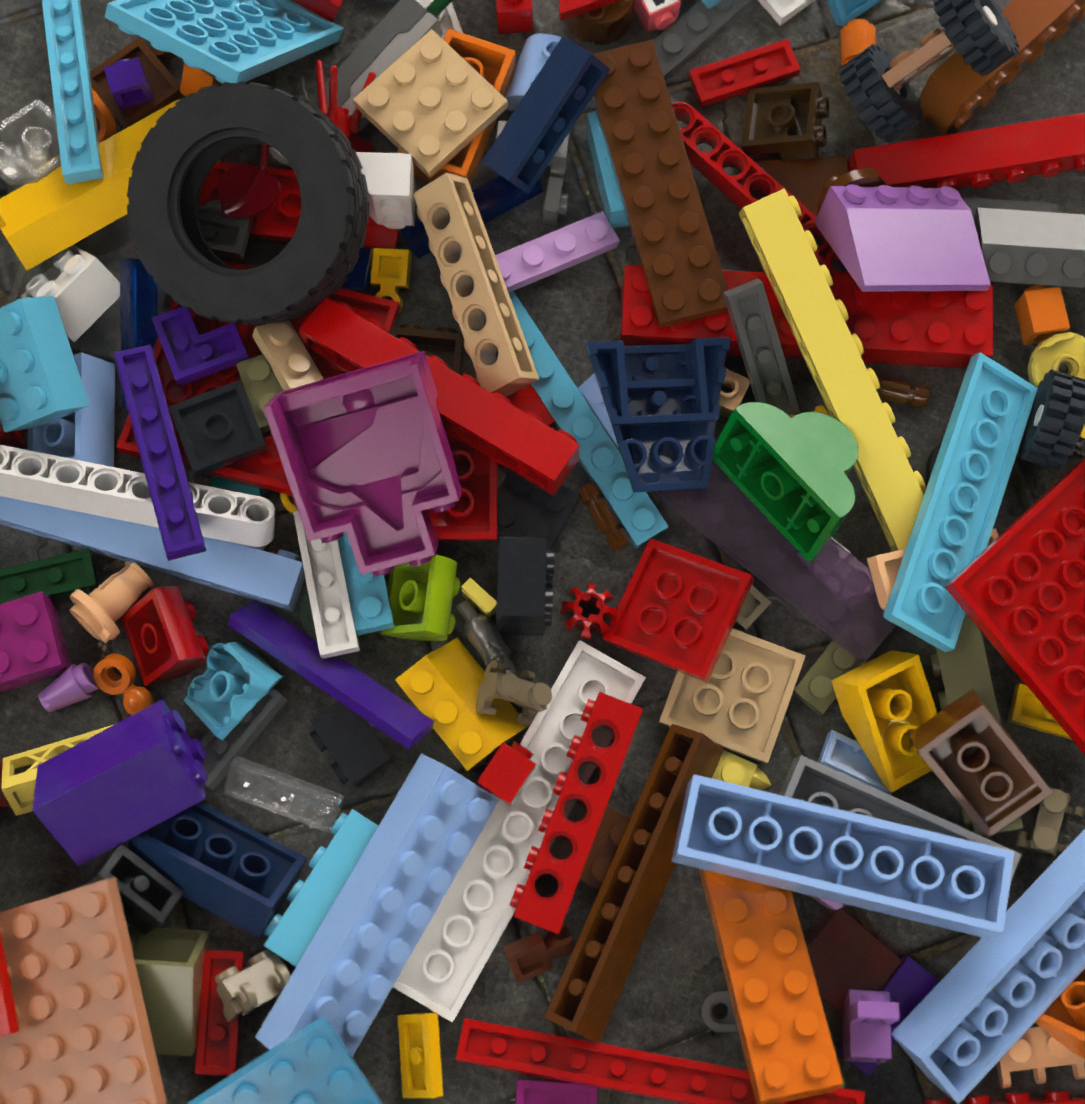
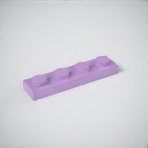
[495,211,620,293]

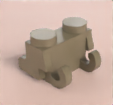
[476,660,552,727]
[1014,789,1085,857]
[214,949,291,1022]

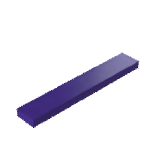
[113,344,207,561]
[228,600,434,749]

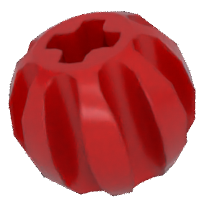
[560,583,617,639]

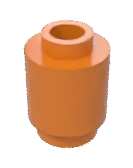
[840,19,876,66]

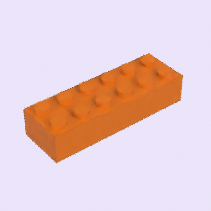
[699,869,843,1104]

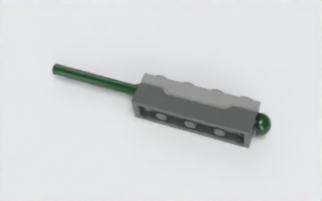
[310,0,453,134]

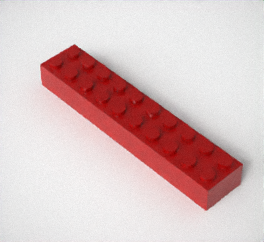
[620,265,993,369]

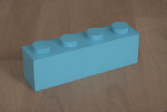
[264,809,379,967]

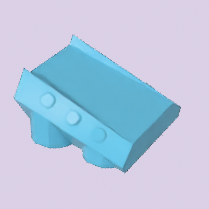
[183,641,284,740]

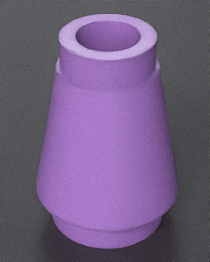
[38,662,99,713]

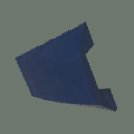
[585,337,731,493]

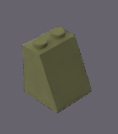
[129,926,210,1058]

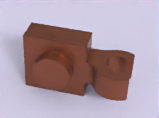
[503,923,575,983]

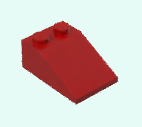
[428,432,498,541]

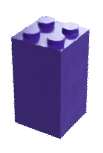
[32,700,208,866]

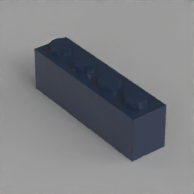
[482,36,610,194]

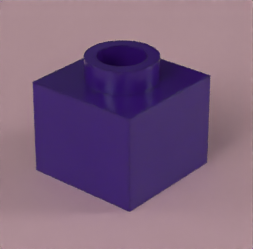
[104,57,155,110]

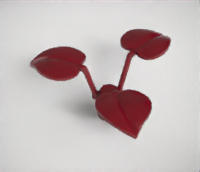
[218,133,376,218]

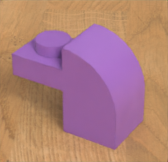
[843,990,899,1063]

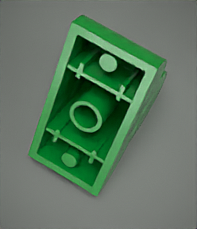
[712,402,858,563]

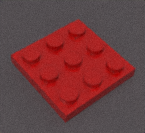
[603,538,754,683]

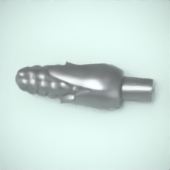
[456,598,516,674]

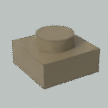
[735,585,771,632]

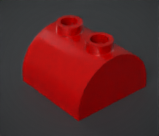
[121,586,208,687]

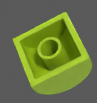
[381,554,460,641]

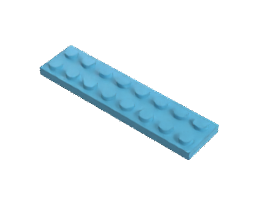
[883,352,1038,652]

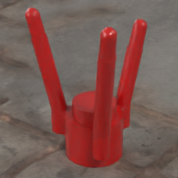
[315,60,376,140]

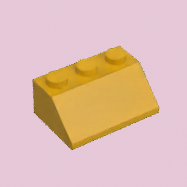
[395,637,527,774]

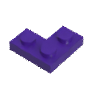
[152,307,249,386]

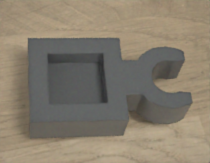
[543,157,569,227]

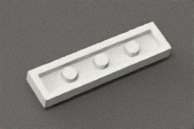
[293,511,360,659]

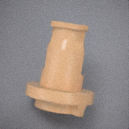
[69,561,154,643]

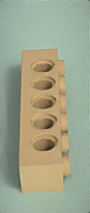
[413,172,539,397]

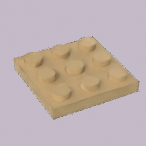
[353,29,508,178]
[658,628,805,764]

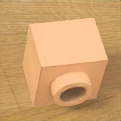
[719,369,750,418]

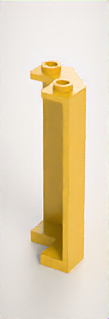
[0,99,220,271]

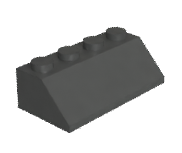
[974,207,1085,288]

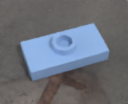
[818,730,892,795]

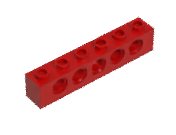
[509,692,643,935]

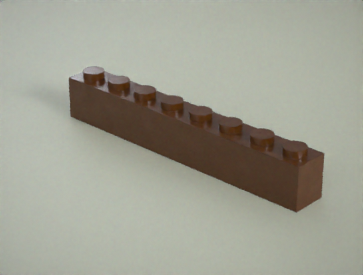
[544,724,724,1043]

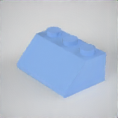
[28,352,115,467]

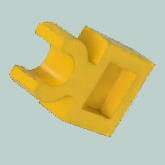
[370,248,412,313]

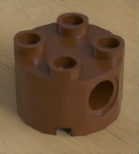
[564,0,634,45]

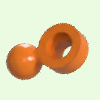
[93,653,154,715]

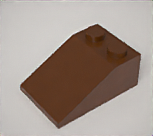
[909,688,1053,838]

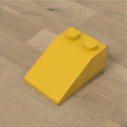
[831,650,937,792]

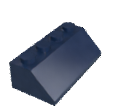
[128,802,307,939]

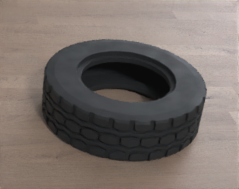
[127,81,369,326]

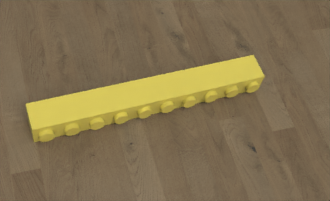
[739,188,926,552]

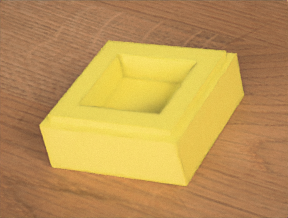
[461,578,497,618]

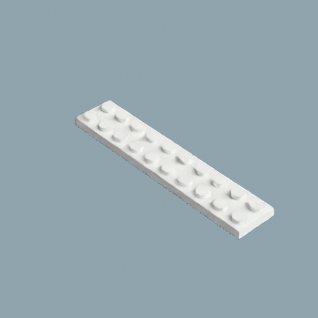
[393,640,646,1023]

